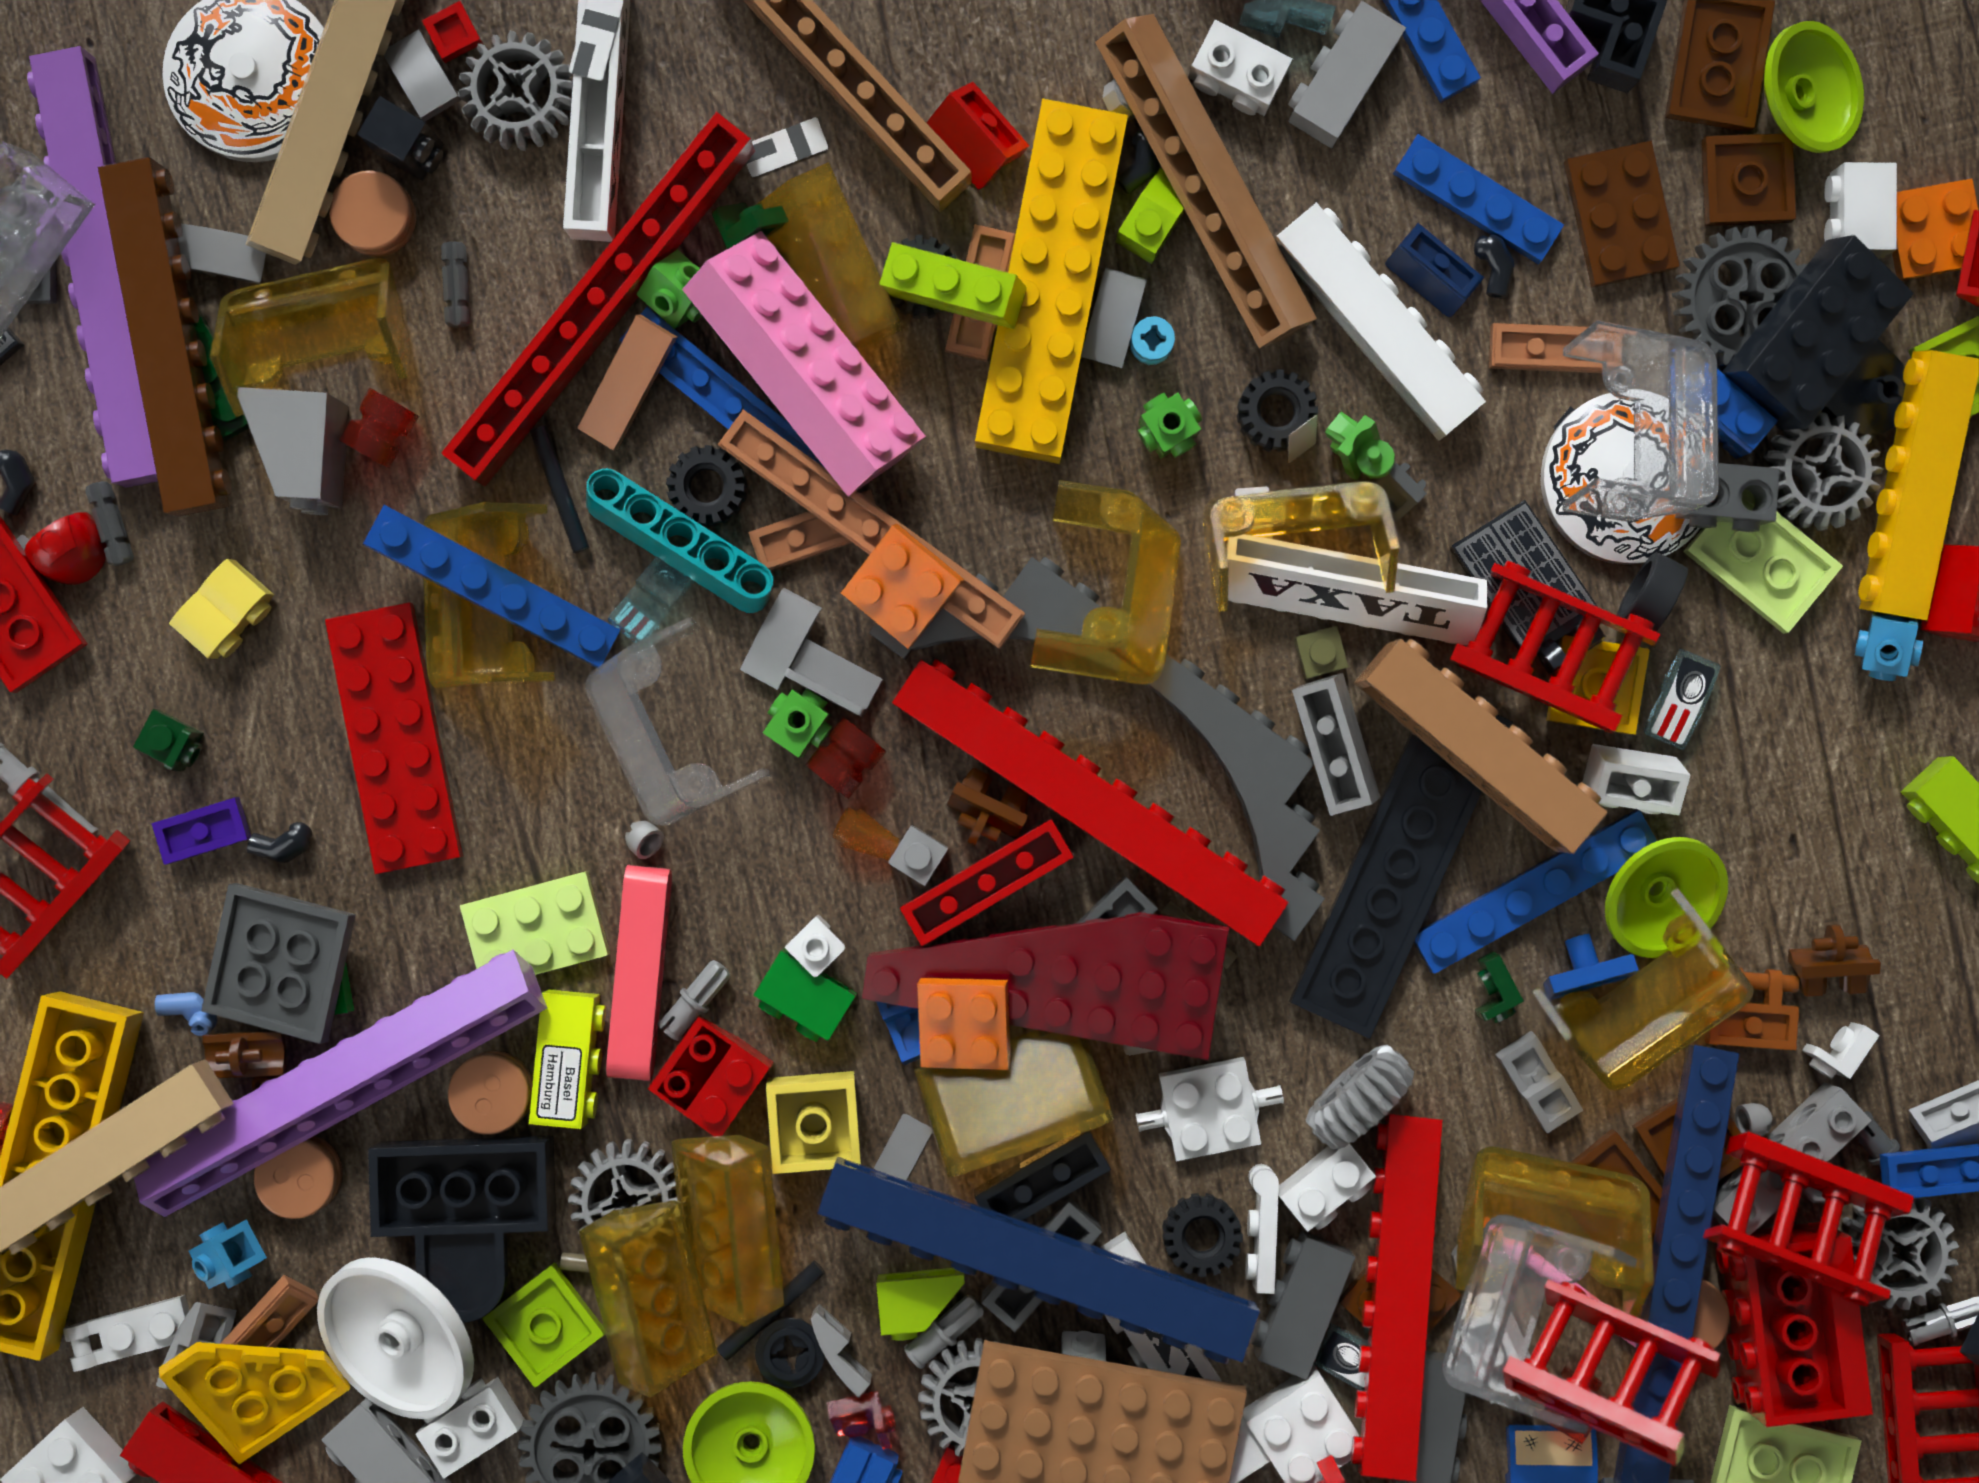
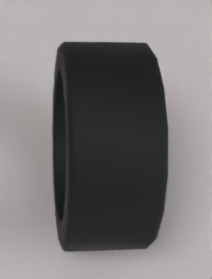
[1617,552,1688,632]

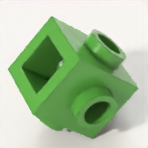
[636,249,703,330]
[1137,393,1202,459]
[763,688,832,758]

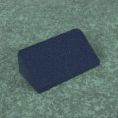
[1385,223,1484,317]

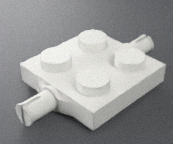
[1135,1057,1284,1161]

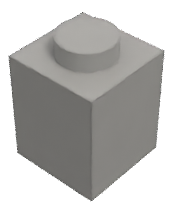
[888,825,949,886]

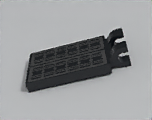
[1450,500,1606,675]

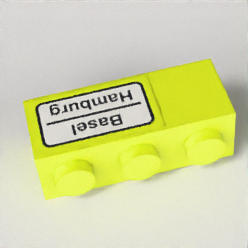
[529,989,606,1129]

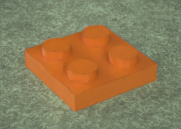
[1892,178,1978,281]
[841,523,965,649]
[917,978,1011,1070]

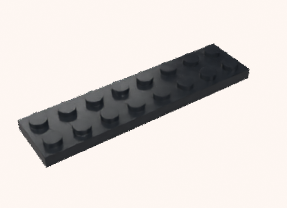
[1289,715,1513,1039]

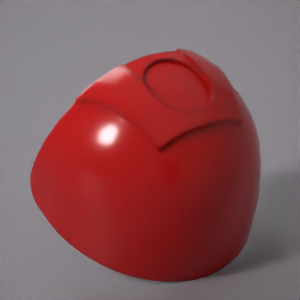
[24,512,107,585]

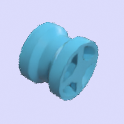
[1130,316,1175,365]

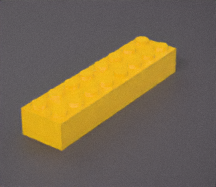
[975,98,1128,464]
[0,991,144,1361]

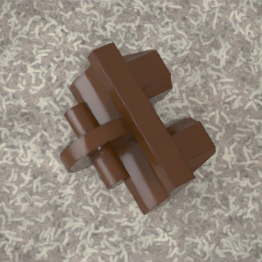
[946,768,1029,846]
[1788,924,1881,997]
[203,1031,287,1078]

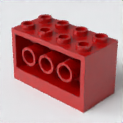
[1716,1222,1873,1427]

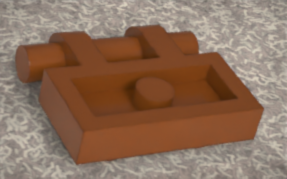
[1705,966,1799,1050]

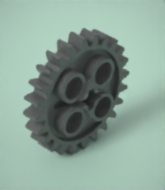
[1672,226,1807,366]
[518,1372,662,1483]

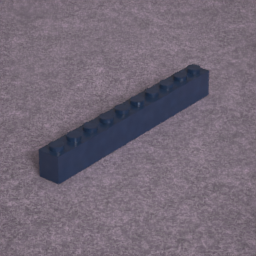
[1613,1045,1739,1483]
[817,1156,1260,1364]

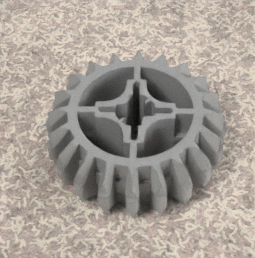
[458,30,573,151]
[1763,412,1884,531]
[1306,1045,1414,1150]
[568,1139,688,1259]
[1842,1197,1959,1310]
[918,1338,999,1457]

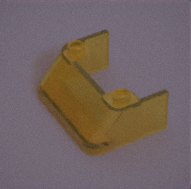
[210,258,409,417]
[1030,480,1181,684]
[1203,481,1399,612]
[423,502,555,688]
[1532,888,1754,1090]
[1456,1146,1654,1317]

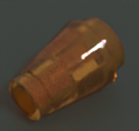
[832,807,900,861]

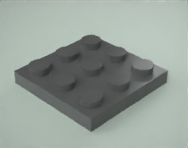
[201,883,356,1044]

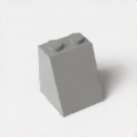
[238,387,349,515]

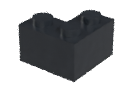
[1565,0,1667,94]

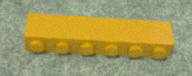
[1858,350,1979,620]

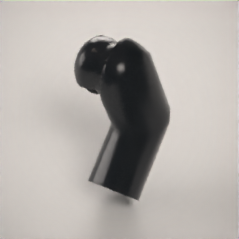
[1116,129,1160,194]
[1474,234,1515,299]
[0,449,34,516]
[247,822,312,863]

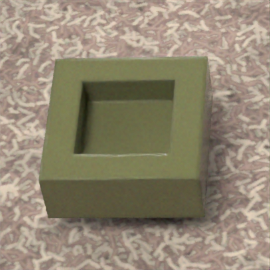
[1293,626,1348,679]

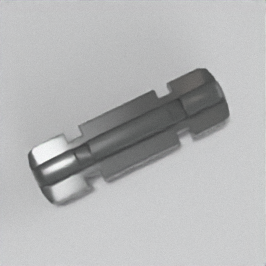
[441,241,470,328]
[85,481,134,566]

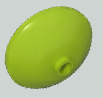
[1764,21,1864,153]
[1605,837,1728,958]
[683,1382,815,1483]

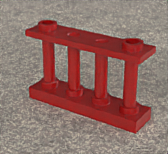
[1450,561,1660,734]
[0,773,131,979]
[1703,1131,1914,1306]
[1503,1279,1720,1466]
[1877,1333,1979,1483]

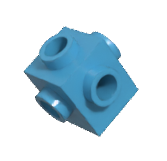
[1854,611,1923,681]
[189,1219,267,1289]

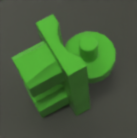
[1325,411,1395,481]

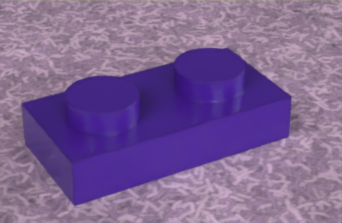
[151,797,251,865]

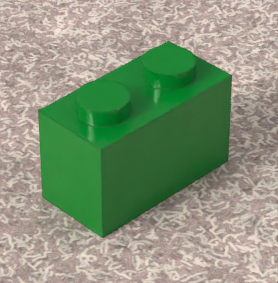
[753,948,857,1042]

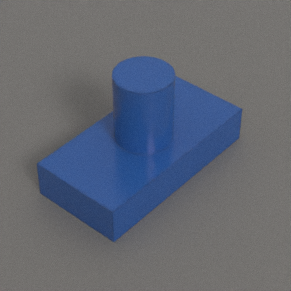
[1543,934,1639,1001]

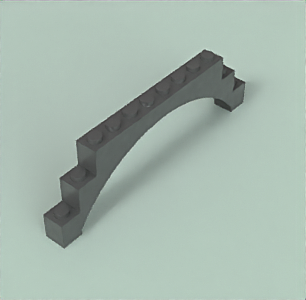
[869,557,1325,941]

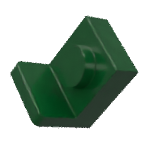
[712,202,789,249]
[133,709,204,771]
[1475,952,1524,1023]

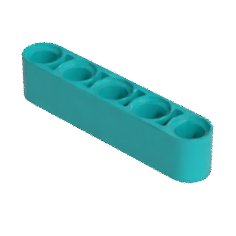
[586,468,773,613]

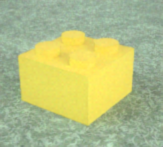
[766,1071,861,1174]

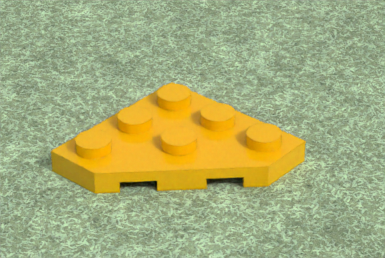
[159,1342,350,1465]

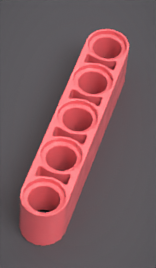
[606,865,672,1081]

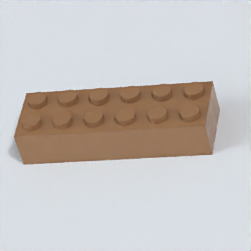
[1353,639,1608,854]

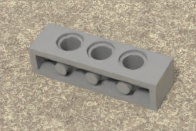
[1713,1082,1872,1235]

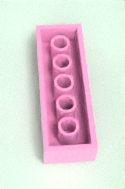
[682,231,926,496]

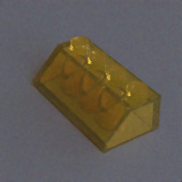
[756,162,902,350]
[671,1135,784,1327]
[579,1200,718,1398]

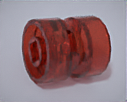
[339,387,420,469]
[805,717,887,799]

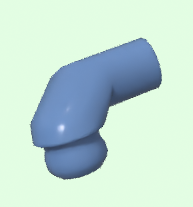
[155,992,217,1036]

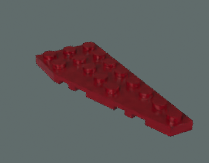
[862,912,1229,1060]

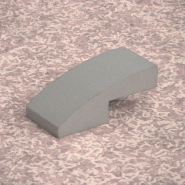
[384,29,461,122]
[178,224,266,285]
[1081,268,1147,368]
[740,588,822,690]
[1495,1031,1583,1133]
[156,1302,237,1389]
[811,1304,872,1397]

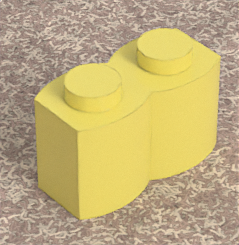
[169,559,274,659]

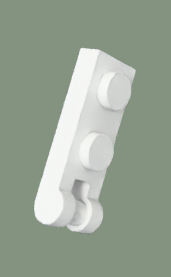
[1245,1164,1279,1294]
[63,1295,189,1372]

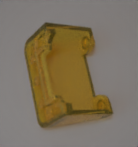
[914,1030,1114,1177]

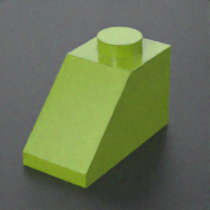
[1116,168,1185,264]
[876,1268,965,1341]

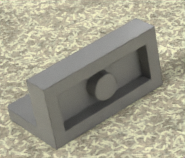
[784,639,883,717]
[1909,1080,1979,1149]

